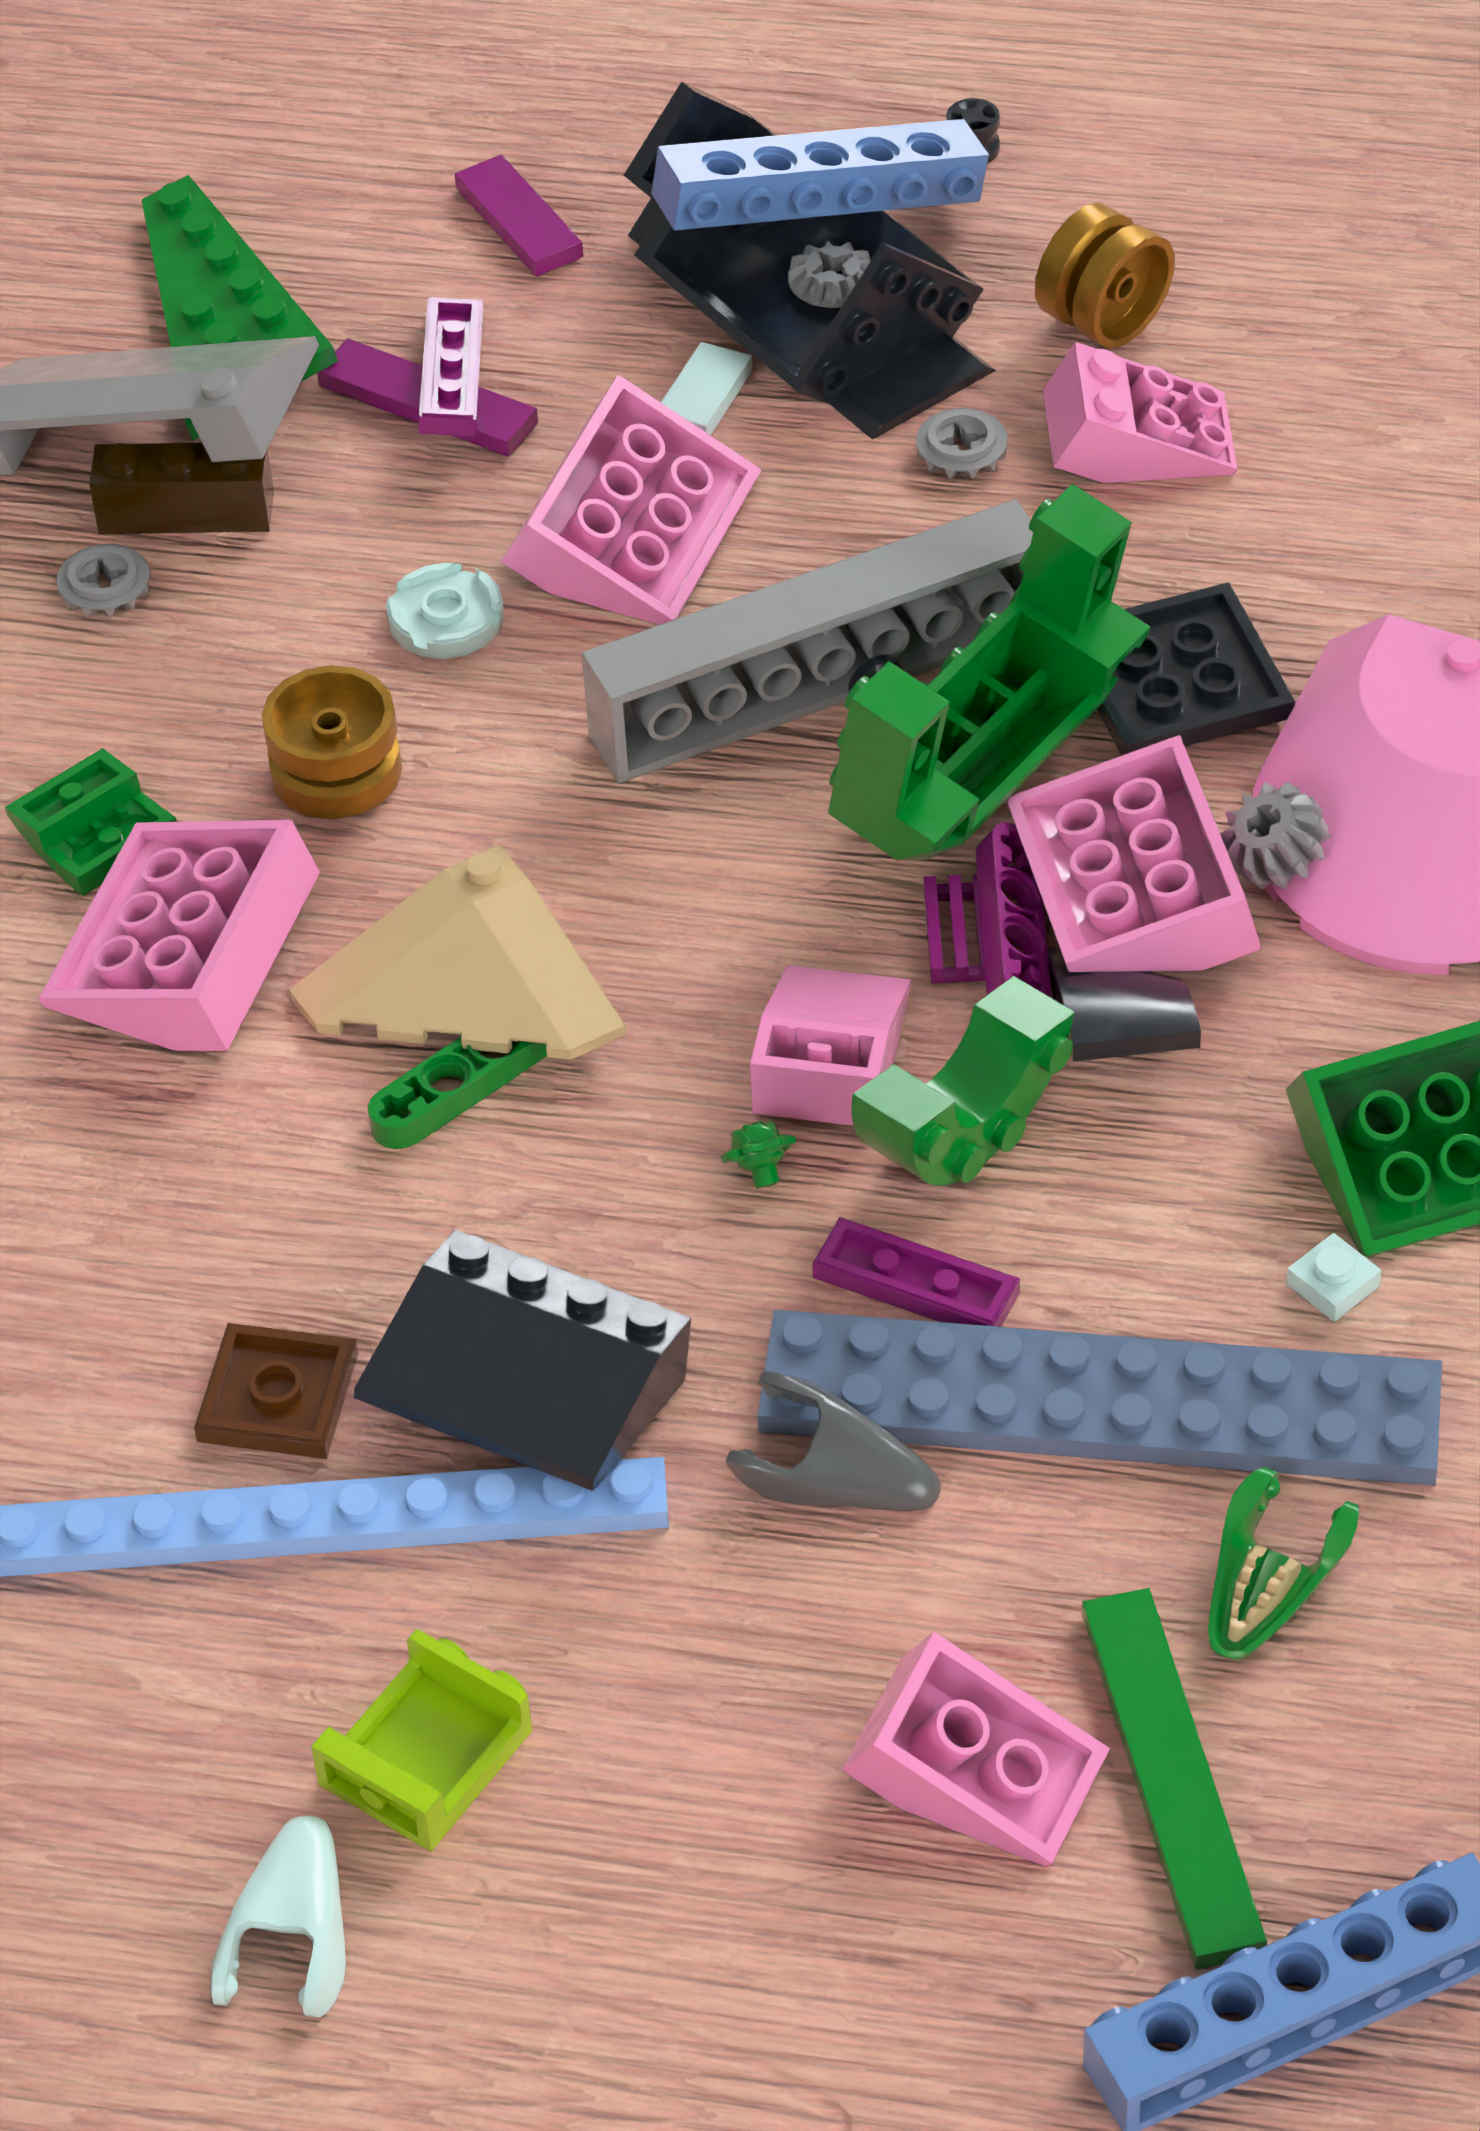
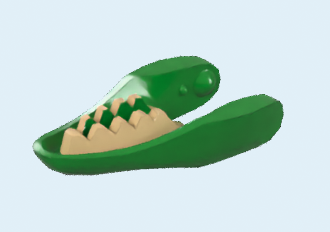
[1208,1467,1359,1660]

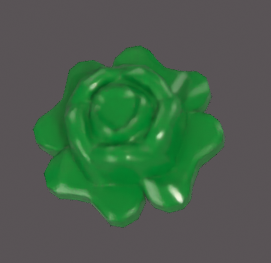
[721,1121,797,1189]

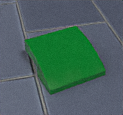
[5,748,177,896]

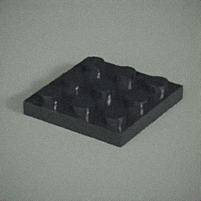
[1097,582,1295,756]

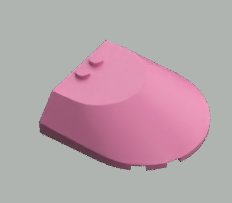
[1252,614,1480,975]

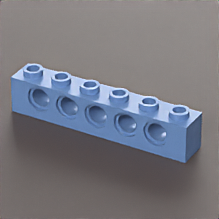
[651,119,989,230]
[1083,1852,1480,2131]

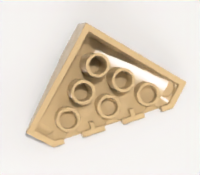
[288,845,627,1060]

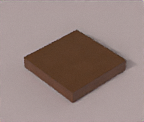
[194,1323,358,1459]

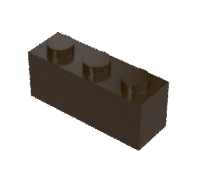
[89,442,274,534]

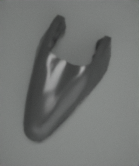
[725,1371,940,1511]

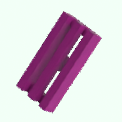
[923,874,986,984]

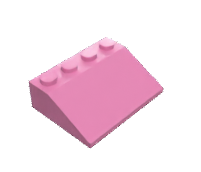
[501,375,762,625]
[1007,735,1262,972]
[38,820,320,1051]

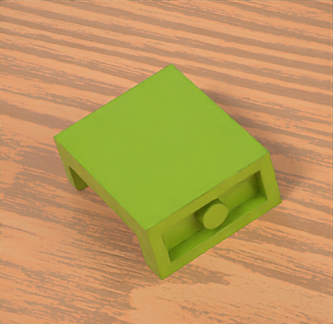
[311,1629,532,1852]

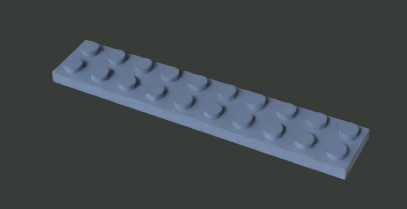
[758,1310,1442,1486]

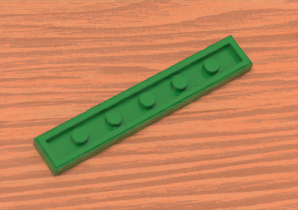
[1082,1588,1267,1970]

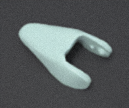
[210,1815,346,2018]

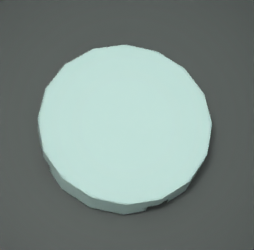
[386,563,504,659]

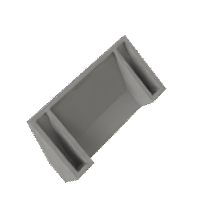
[0,336,319,475]

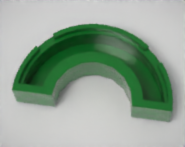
[851,976,1075,1186]

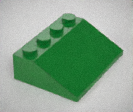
[1285,1021,1480,1258]

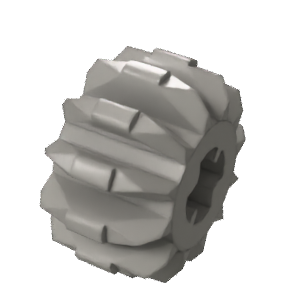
[1220,782,1331,890]

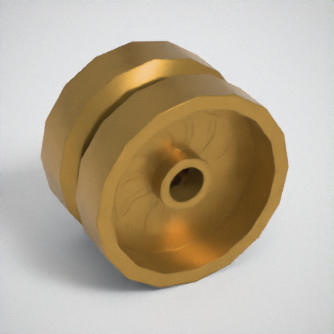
[1035,202,1175,349]
[261,665,402,819]

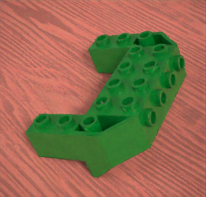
[828,484,1150,860]

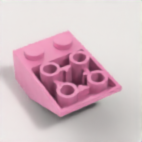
[1043,342,1237,483]
[750,965,911,1126]

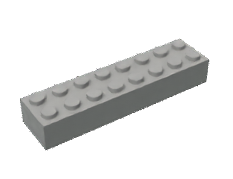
[582,499,1033,784]

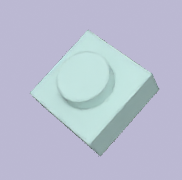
[1286,1233,1382,1322]

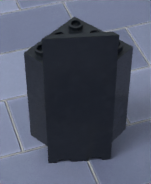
[623,81,996,440]

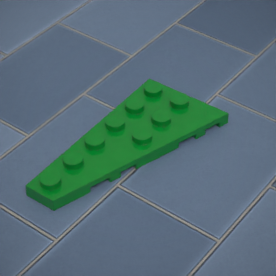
[142,175,338,441]

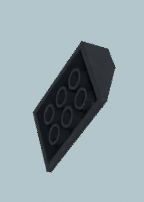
[354,1230,691,1491]

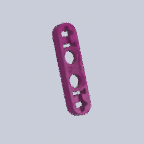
[976,822,1051,998]

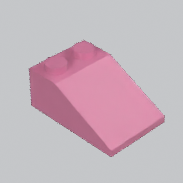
[842,1632,1110,1867]

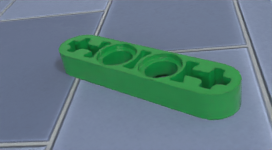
[368,1037,547,1149]

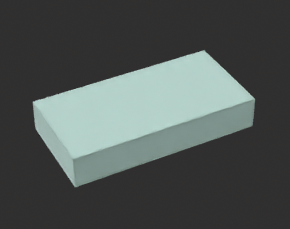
[661,342,753,436]

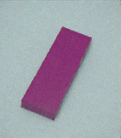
[454,154,584,277]
[812,1217,1020,1327]

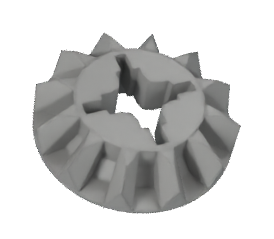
[788,240,870,308]
[916,408,1008,480]
[57,544,151,618]

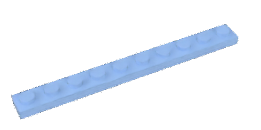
[0,1457,669,1577]

